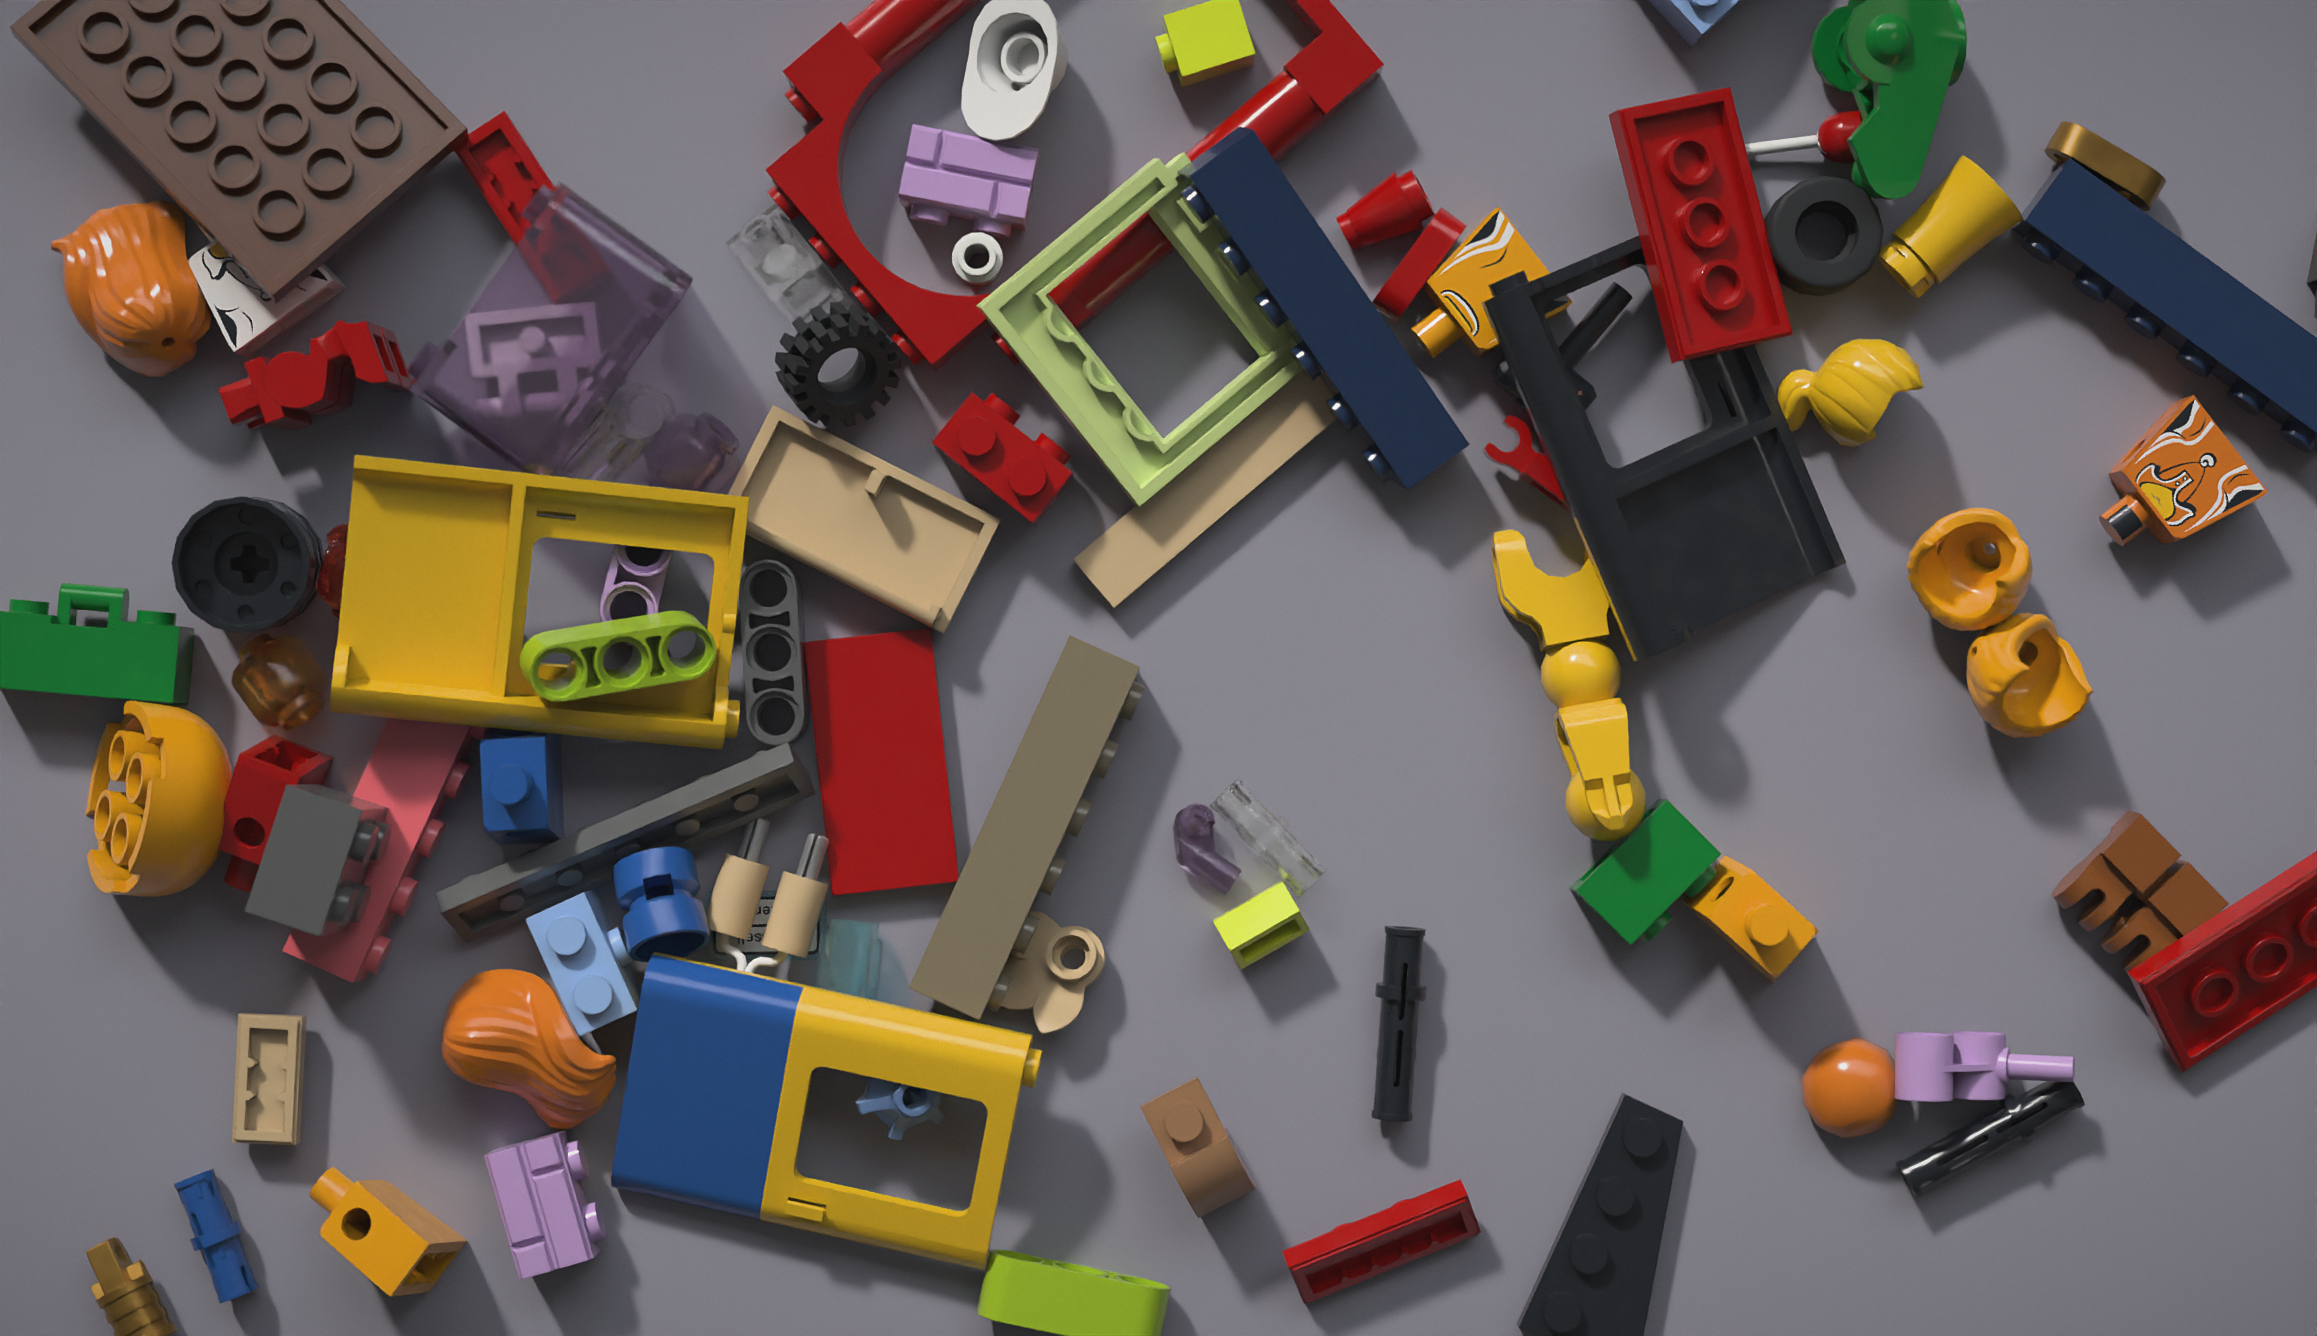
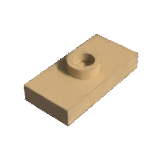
[232,1013,307,1145]

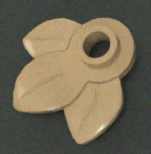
[1000,911,1106,1034]

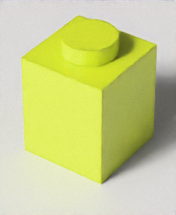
[1155,0,1256,87]

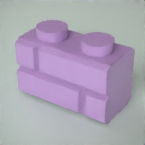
[898,124,1040,238]
[484,1129,607,1280]

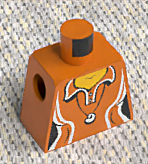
[2099,395,2268,546]

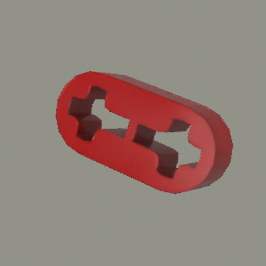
[1372,207,1467,323]

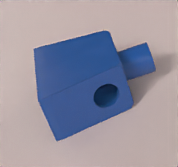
[480,728,565,845]

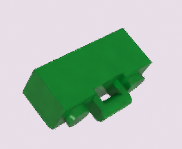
[0,583,195,704]

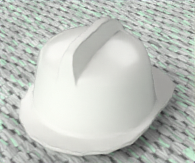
[961,0,1068,142]

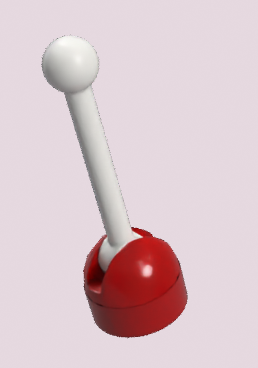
[1745,110,1861,164]

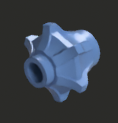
[855,1076,945,1140]

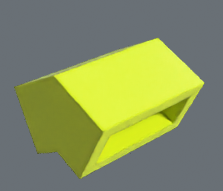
[1213,881,1310,970]

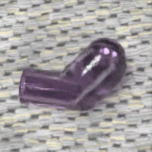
[1172,803,1242,896]

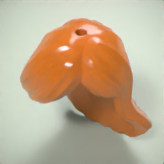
[51,200,211,377]
[441,969,617,1130]

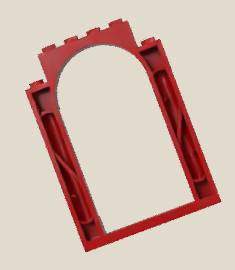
[766,0,1384,371]

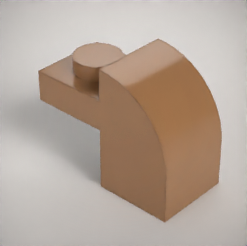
[1140,1075,1256,1218]

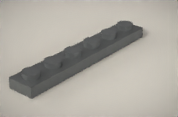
[436,742,816,943]

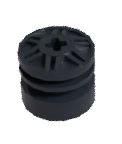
[171,496,325,633]

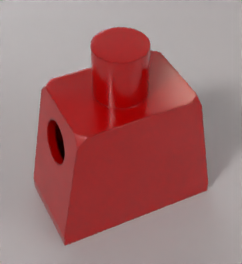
[218,734,333,892]

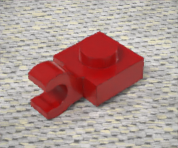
[1483,415,1570,513]

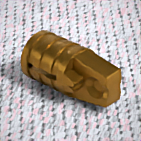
[86,1237,178,1336]

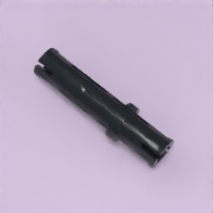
[1372,926,1427,1122]
[1896,1081,2085,1198]

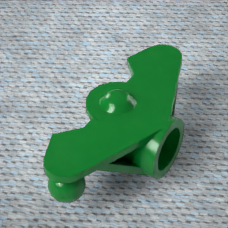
[1811,0,1967,200]

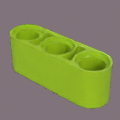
[520,611,717,701]
[977,1249,1171,1336]

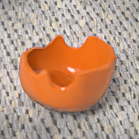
[1802,1037,1899,1138]

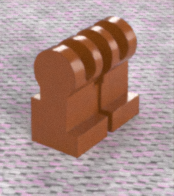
[2052,810,2229,972]

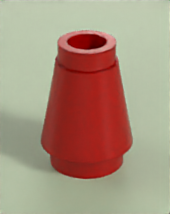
[1336,170,1435,251]

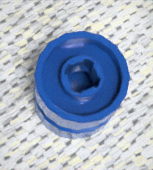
[611,847,711,963]

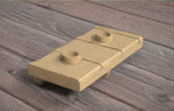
[727,405,1002,634]

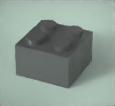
[244,784,391,937]

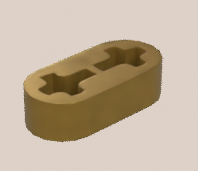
[2045,121,2166,211]

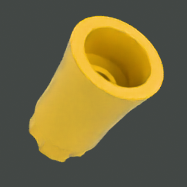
[1877,155,2023,299]

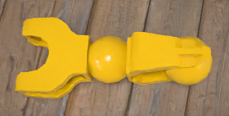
[1490,529,1646,841]

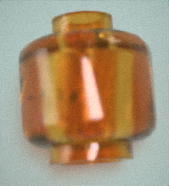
[231,634,329,731]

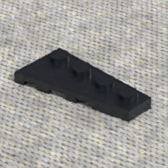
[1517,1092,1683,1336]

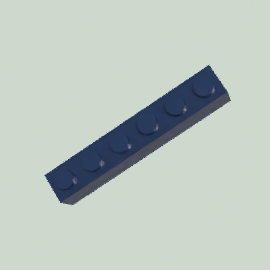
[1177,126,1470,490]
[2011,158,2317,453]

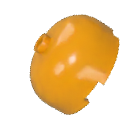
[86,701,233,897]

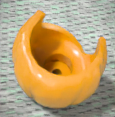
[1906,507,2033,631]
[1966,612,2093,738]

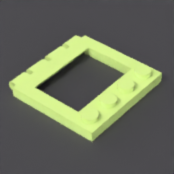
[976,152,1301,507]

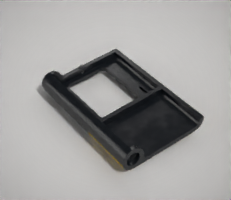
[1481,235,1846,661]

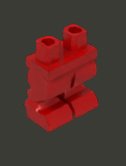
[219,320,415,431]

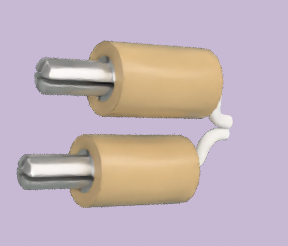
[706,817,829,973]

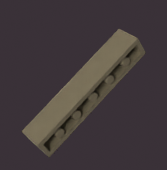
[909,635,1146,1020]

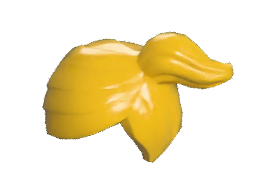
[1776,339,1924,447]

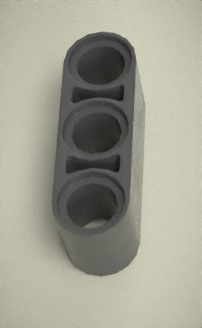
[739,559,810,746]

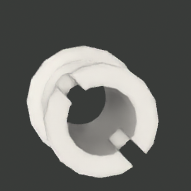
[952,233,1003,286]

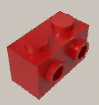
[932,392,1074,527]

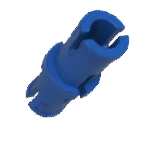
[174,1168,259,1303]

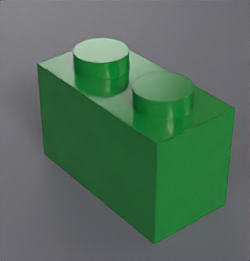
[1570,798,1721,945]

